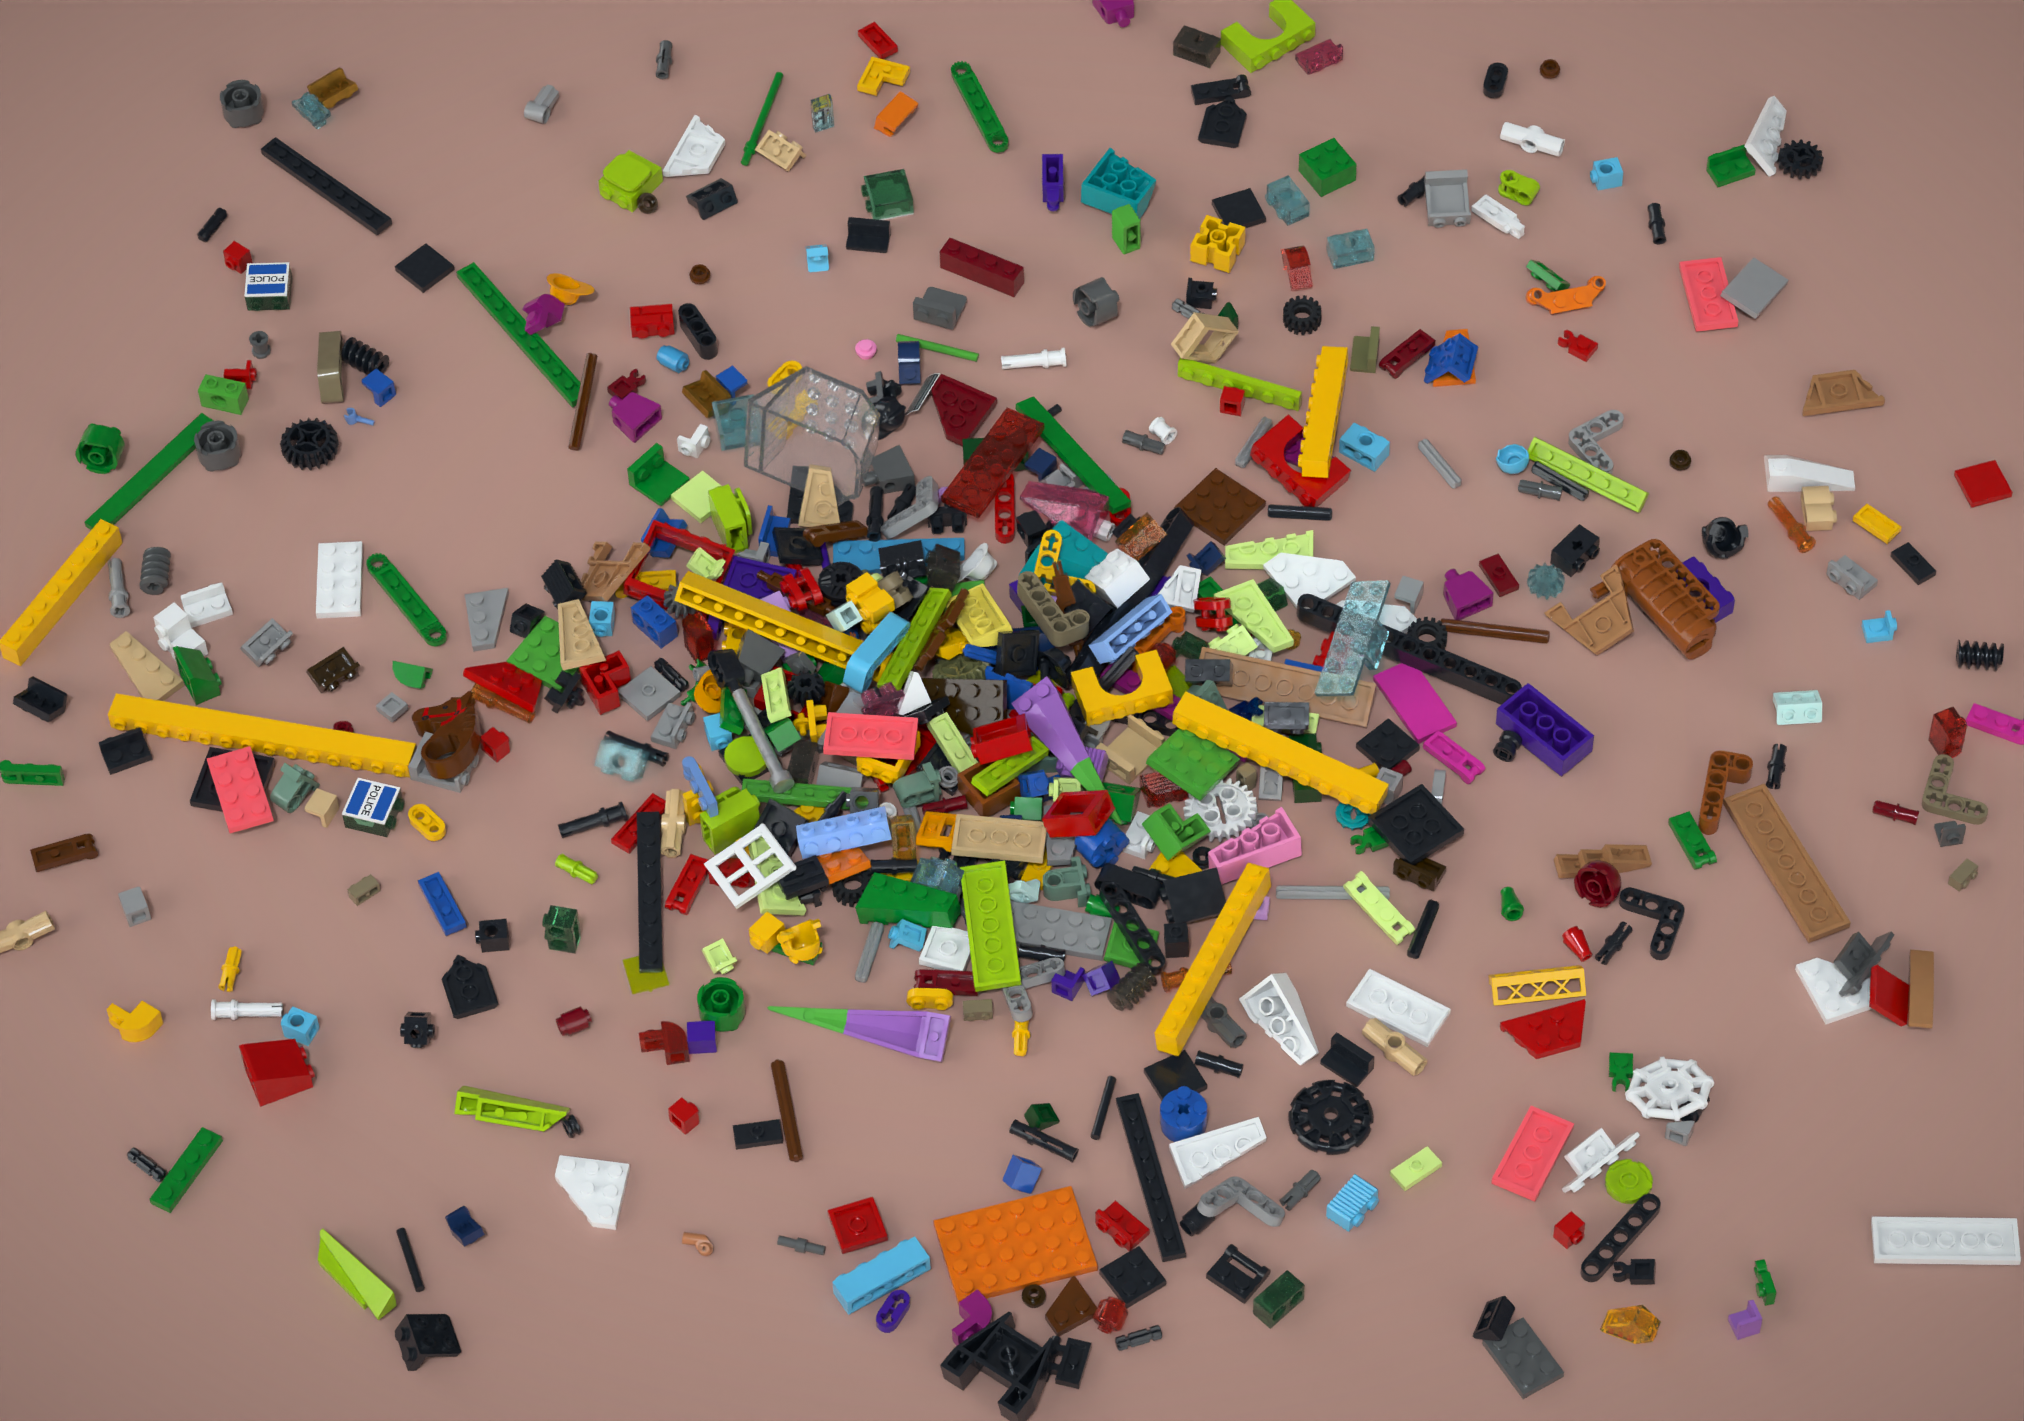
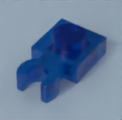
[1229,697,1264,721]

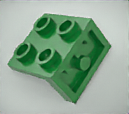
[627,443,689,506]

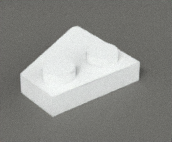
[1157,565,1201,613]

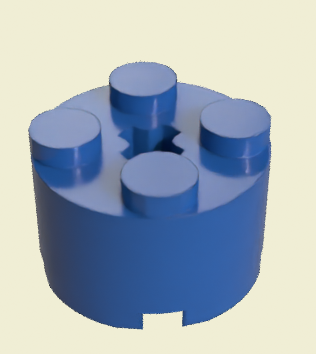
[1074,818,1130,868]
[1160,1086,1207,1142]

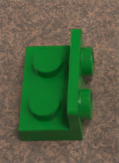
[1706,145,1756,188]

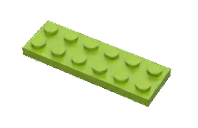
[959,860,1022,992]

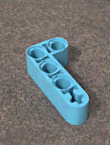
[843,612,911,694]

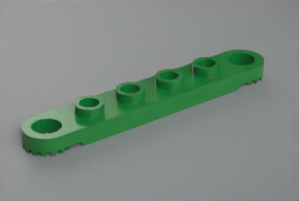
[951,61,1009,153]
[366,553,447,647]

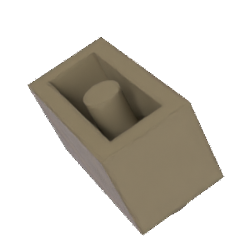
[1236,762,1257,791]
[1948,859,1978,892]
[347,874,381,906]
[963,999,993,1021]

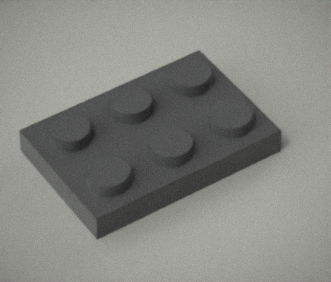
[1482,1317,1564,1399]

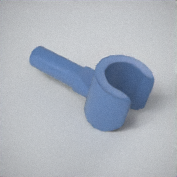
[344,408,375,426]

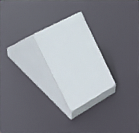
[895,671,931,715]

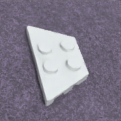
[663,115,725,177]

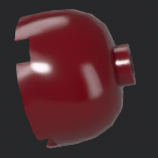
[1574,860,1622,908]

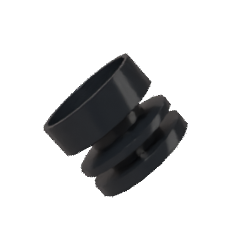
[818,562,863,615]

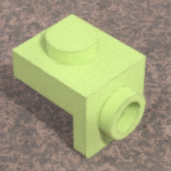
[686,548,726,580]
[1049,777,1081,802]
[702,938,737,975]

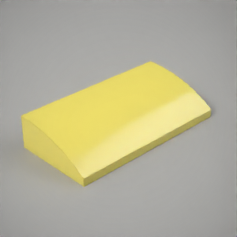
[946,583,1013,647]

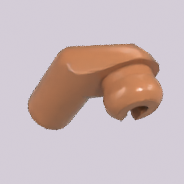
[682,1232,713,1256]

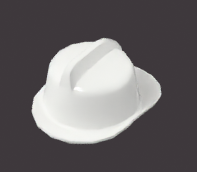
[950,543,997,583]

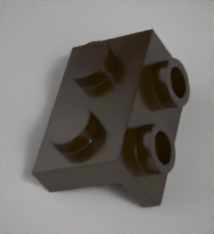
[306,647,360,693]
[1393,858,1447,891]

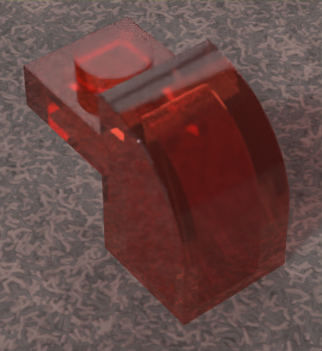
[1281,245,1313,290]
[639,1021,690,1065]

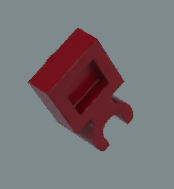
[607,369,646,400]

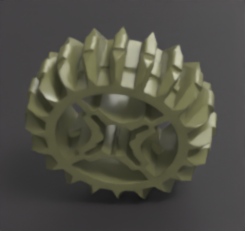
[932,653,991,679]

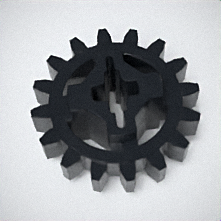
[1777,139,1824,180]

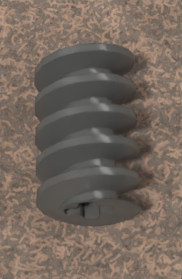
[140,547,171,595]

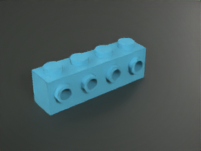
[832,1236,931,1315]

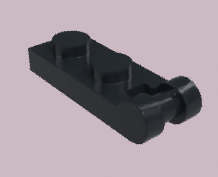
[1191,74,1251,105]

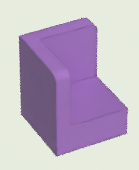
[1728,1300,1762,1340]

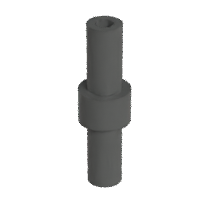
[777,1235,826,1255]

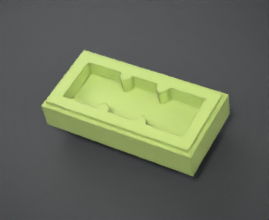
[1390,1146,1442,1191]

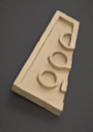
[558,599,606,670]
[110,631,184,701]

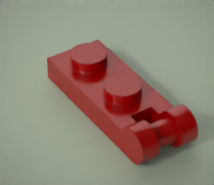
[665,854,709,915]

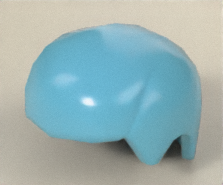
[1496,444,1529,474]

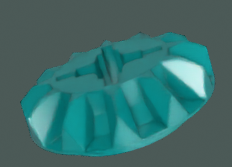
[1335,802,1371,831]

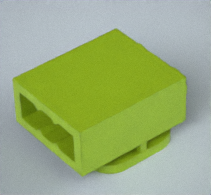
[598,150,663,212]
[708,484,753,553]
[700,787,761,855]

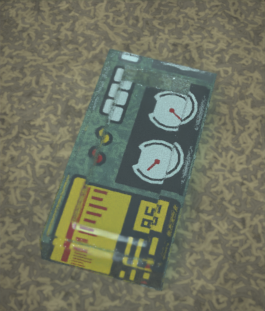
[811,94,834,133]

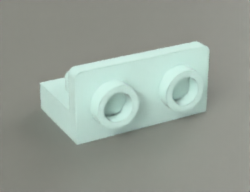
[1773,690,1822,725]

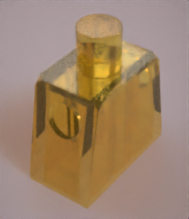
[889,815,916,859]

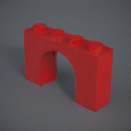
[1250,414,1351,507]

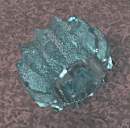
[1527,562,1565,600]

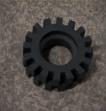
[1283,295,1322,336]
[1407,617,1447,659]
[832,870,872,907]

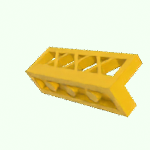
[1488,965,1586,1006]

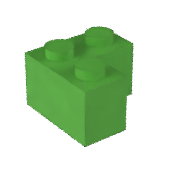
[1142,803,1211,861]

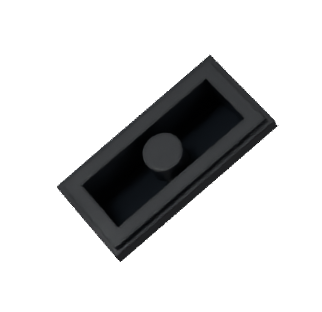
[1473,1296,1515,1341]

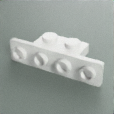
[1562,1128,1640,1193]

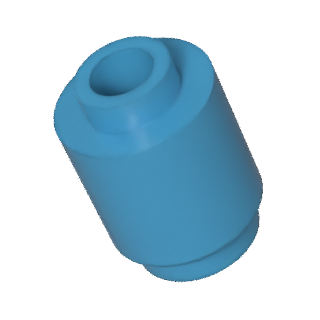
[656,345,689,373]

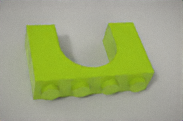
[1221,0,1315,73]

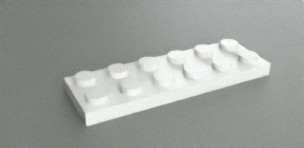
[1871,1217,2021,1265]

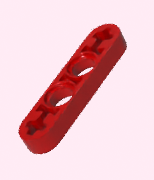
[994,470,1015,544]

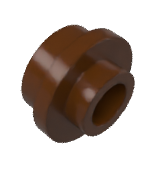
[1540,59,1560,78]
[689,264,711,284]

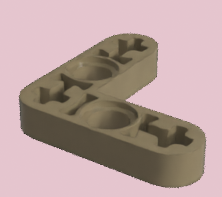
[1922,754,1988,825]

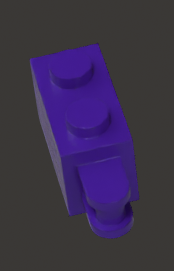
[1042,154,1064,211]

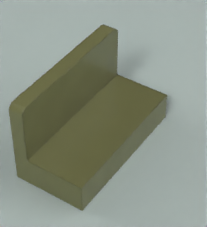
[1350,326,1380,373]

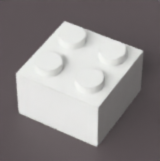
[1085,549,1150,608]

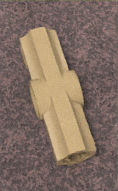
[1362,1018,1427,1076]

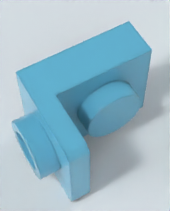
[1861,610,1897,643]
[888,919,927,952]

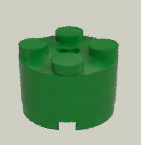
[75,423,125,474]
[697,977,745,1032]

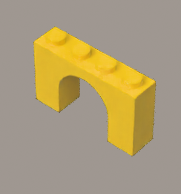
[1071,650,1173,726]

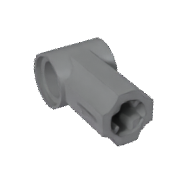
[524,84,559,124]

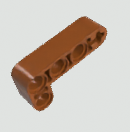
[1698,751,1753,835]

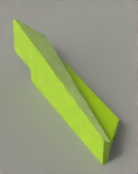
[454,1086,570,1131]
[318,1229,397,1320]

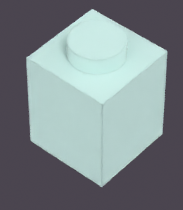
[826,600,863,632]

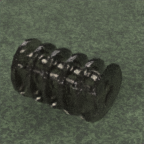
[1107,963,1157,1011]

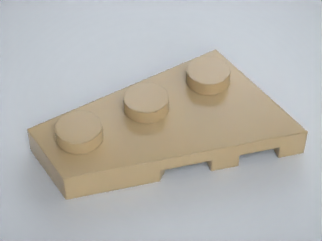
[798,464,840,527]

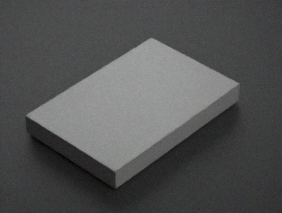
[1720,258,1789,319]

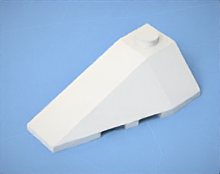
[1764,455,1855,492]
[1239,973,1319,1065]

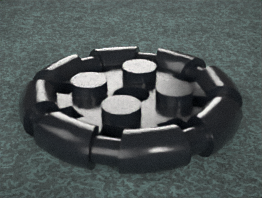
[1288,1080,1374,1155]

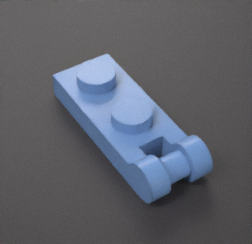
[682,756,719,818]

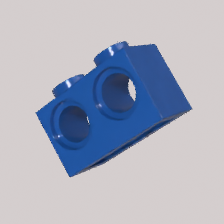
[631,595,678,649]

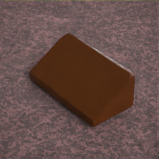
[815,681,850,725]

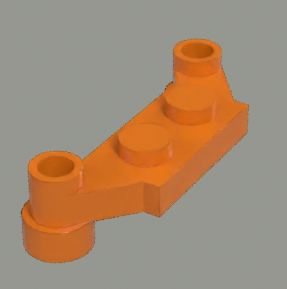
[1526,276,1606,315]
[1131,606,1186,673]

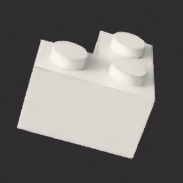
[153,602,208,661]

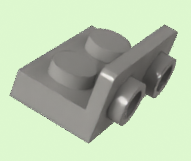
[1826,555,1878,600]
[651,702,695,749]

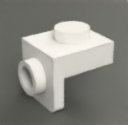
[677,424,710,458]

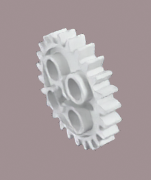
[1183,778,1258,842]

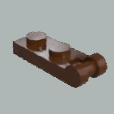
[803,520,867,547]
[30,833,98,872]

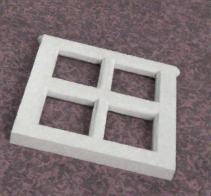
[704,823,796,909]

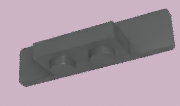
[1833,931,1894,997]

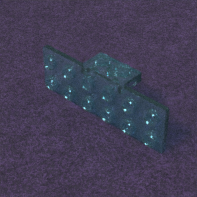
[1314,580,1391,696]

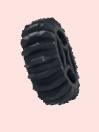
[280,417,339,471]

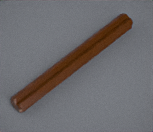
[568,353,598,451]
[1441,618,1550,644]
[771,1059,803,1163]

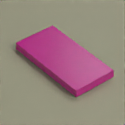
[1373,663,1457,744]

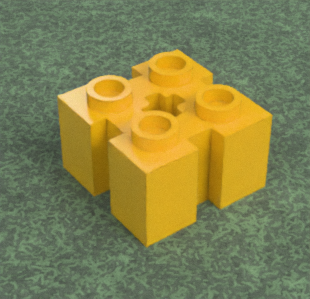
[1190,215,1246,273]
[846,572,895,634]

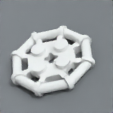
[1625,1056,1714,1122]

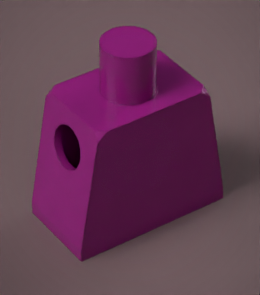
[1092,0,1134,27]
[609,392,662,443]
[1443,569,1494,620]

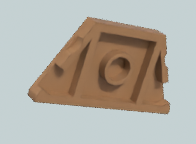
[1802,370,1885,416]

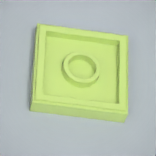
[671,471,721,524]

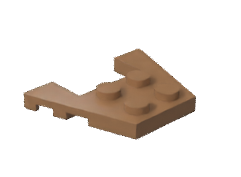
[581,542,651,602]
[1545,565,1634,656]

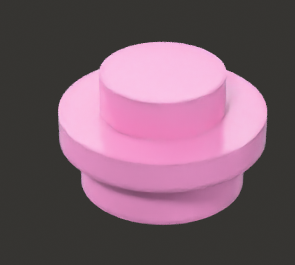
[855,339,877,360]

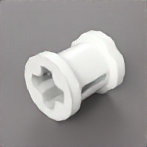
[1149,417,1177,445]

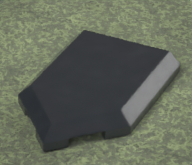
[1198,96,1247,148]
[441,955,498,1019]

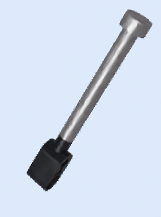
[707,649,794,793]

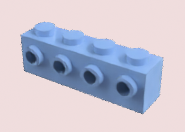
[1088,594,1172,664]
[796,806,892,859]

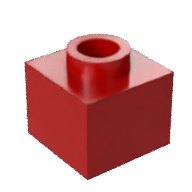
[223,241,252,274]
[1220,386,1245,417]
[480,727,510,762]
[668,1097,699,1135]
[1553,1211,1585,1249]

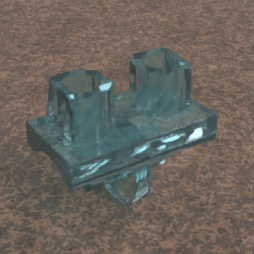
[292,92,331,129]

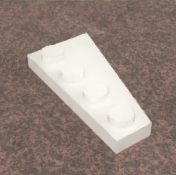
[1744,96,1787,177]
[1169,1117,1267,1189]

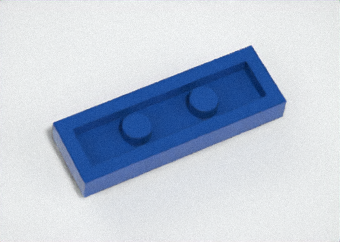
[418,872,467,936]

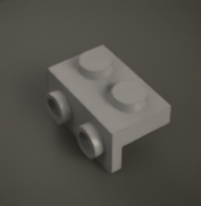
[240,618,293,667]

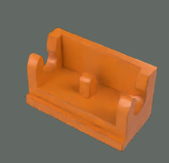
[874,91,919,137]

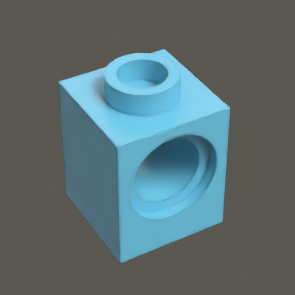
[1590,157,1623,191]
[589,601,615,637]
[703,713,733,751]
[281,1006,320,1046]

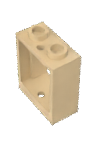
[1171,312,1239,363]

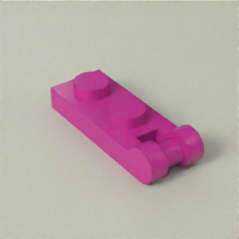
[1965,703,2024,745]
[1423,730,1485,784]

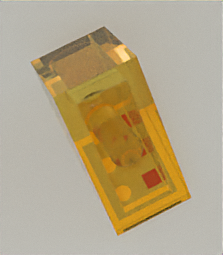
[1600,1305,1661,1344]

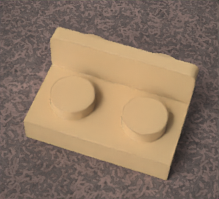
[755,130,806,172]

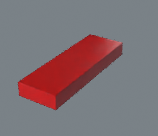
[611,793,666,854]

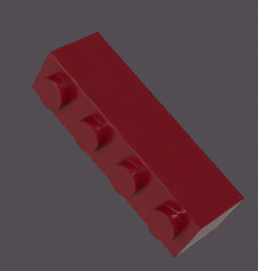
[940,237,1024,297]

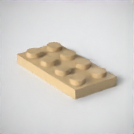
[951,814,1047,863]

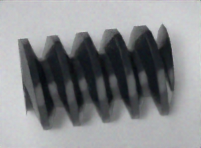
[341,337,390,374]
[1956,639,2004,671]

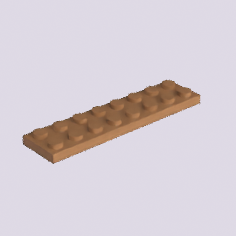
[1199,647,1377,728]
[1723,783,1851,943]

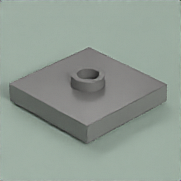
[618,666,681,721]

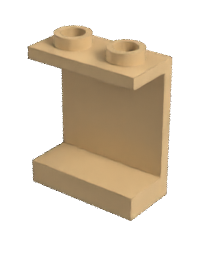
[1095,715,1165,785]

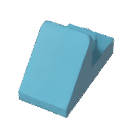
[805,244,829,272]

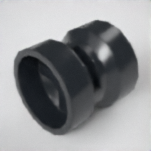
[1493,730,1522,762]

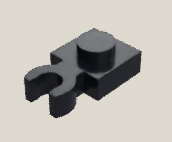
[1613,1259,1656,1285]

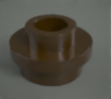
[637,193,658,214]
[1669,450,1691,470]
[1022,1284,1046,1308]

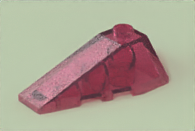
[1020,481,1109,541]

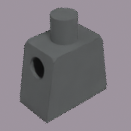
[860,445,915,494]
[736,629,785,687]

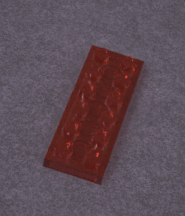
[941,407,1045,519]

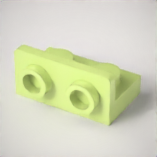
[1208,624,1258,656]

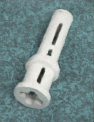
[1001,348,1066,370]
[211,999,283,1020]

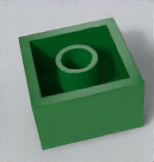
[1298,138,1357,197]

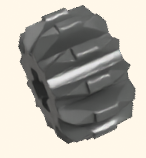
[663,581,696,619]

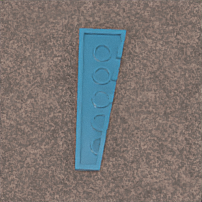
[833,538,965,574]

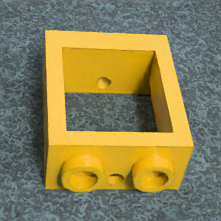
[856,731,921,784]

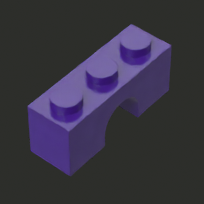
[1676,556,1735,623]

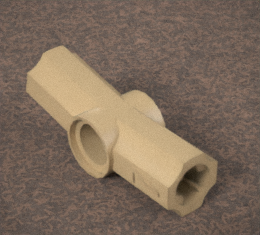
[661,789,686,858]
[0,911,55,953]

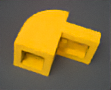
[106,1001,164,1042]

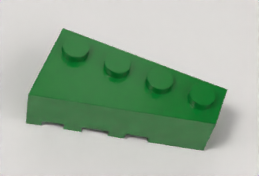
[855,872,961,928]

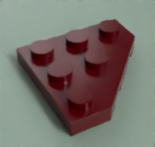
[931,374,997,446]

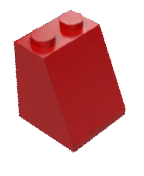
[239,1039,315,1107]

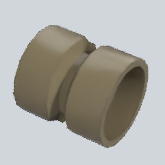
[878,571,913,609]

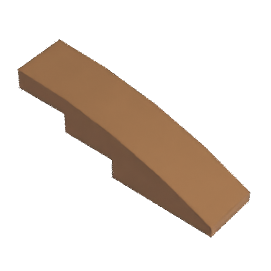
[1554,844,1652,878]
[1908,949,1934,1028]

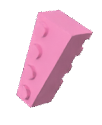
[1208,807,1302,885]

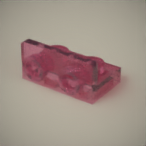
[1295,39,1343,75]

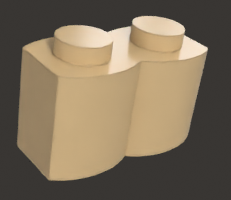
[1800,486,1837,531]

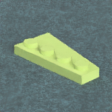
[1225,530,1313,569]
[1214,579,1294,653]
[748,836,807,916]

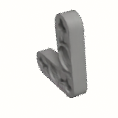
[1568,410,1624,474]
[881,476,938,539]
[1001,957,1066,1022]
[1197,1177,1285,1227]

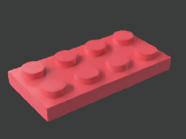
[1679,257,1739,332]
[823,712,918,760]
[207,746,274,834]
[1491,1106,1574,1202]

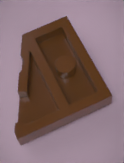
[1045,1276,1099,1337]

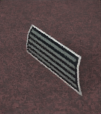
[905,373,940,416]

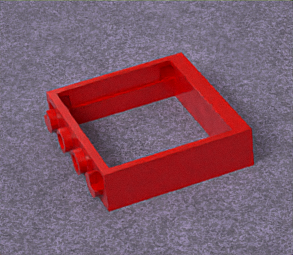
[623,520,735,624]

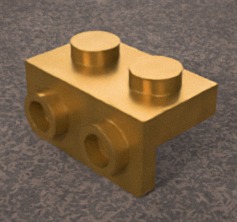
[307,67,359,109]
[682,370,731,418]

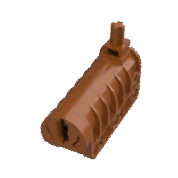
[1590,539,1720,659]

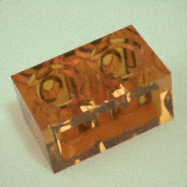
[1115,512,1167,561]

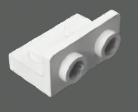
[180,582,233,628]
[1122,811,1156,860]

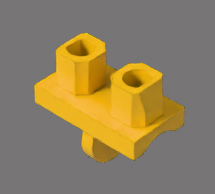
[792,700,827,747]

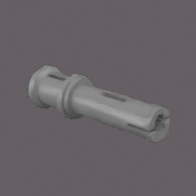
[108,558,130,618]

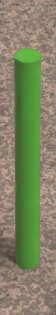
[896,334,979,362]

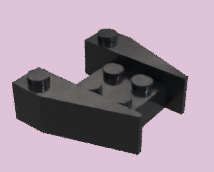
[940,1312,1057,1421]

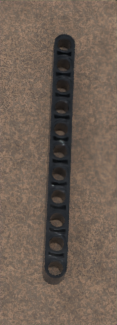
[1066,507,1194,686]
[1296,594,1522,705]

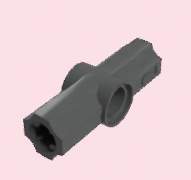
[1201,997,1247,1048]

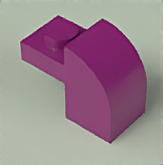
[522,294,565,335]
[952,1289,992,1346]

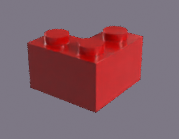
[579,650,631,715]

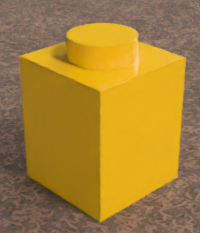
[749,911,785,954]

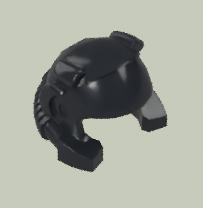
[1702,517,1749,559]

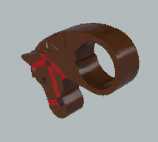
[412,691,481,779]

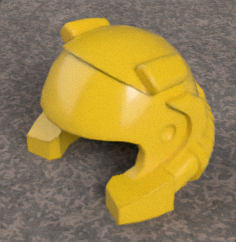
[777,919,823,964]

